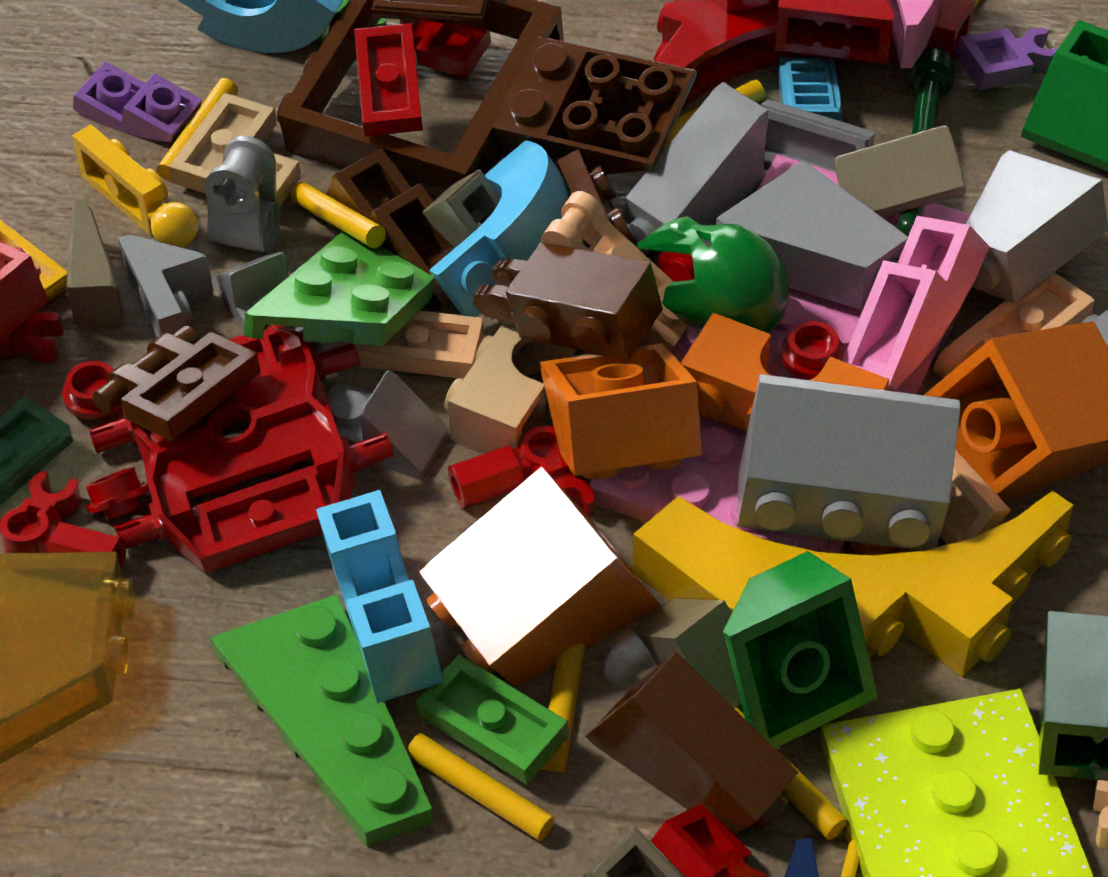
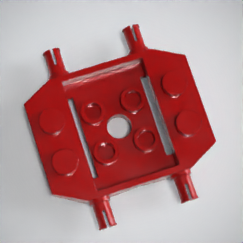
[89,325,395,573]

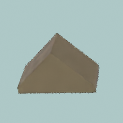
[626,598,743,710]

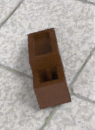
[327,148,455,310]

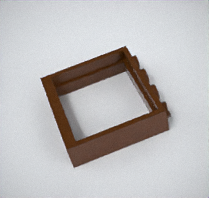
[277,0,564,199]

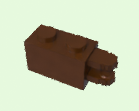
[472,242,663,360]

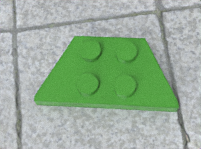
[243,231,434,346]

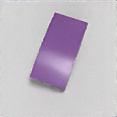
[73,61,202,142]

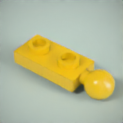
[72,124,198,248]

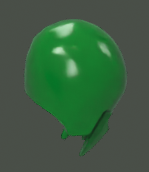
[637,216,789,335]

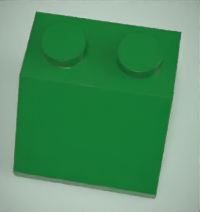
[723,551,878,748]

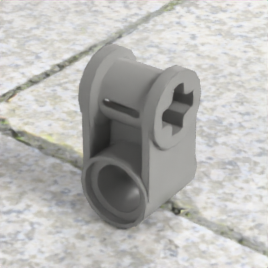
[204,136,281,254]

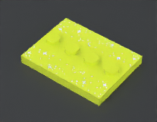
[819,688,1093,877]

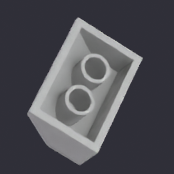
[737,374,960,551]

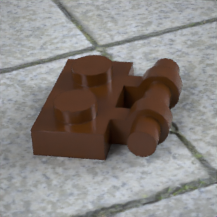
[92,326,261,441]

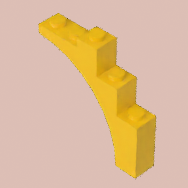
[632,490,1074,677]

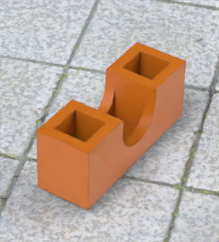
[681,313,890,432]

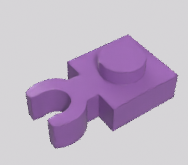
[954,28,1058,90]

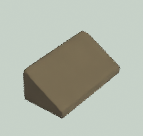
[834,126,966,217]

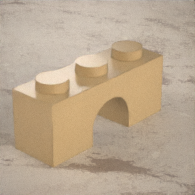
[444,322,576,454]

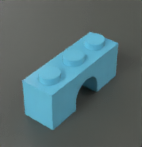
[316,490,444,703]

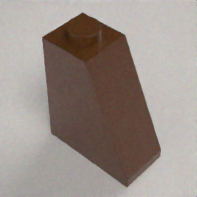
[585,651,799,835]

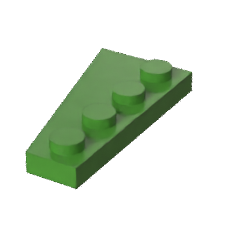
[210,594,433,847]

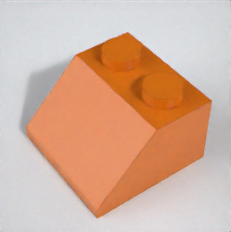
[540,343,702,479]

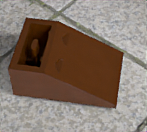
[492,36,697,177]

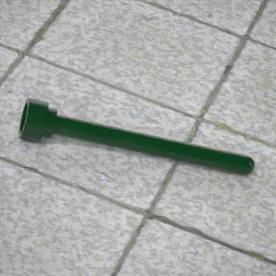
[897,48,956,236]

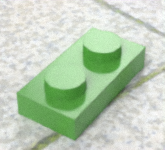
[416,654,570,785]

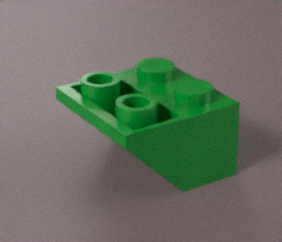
[1021,19,1108,171]

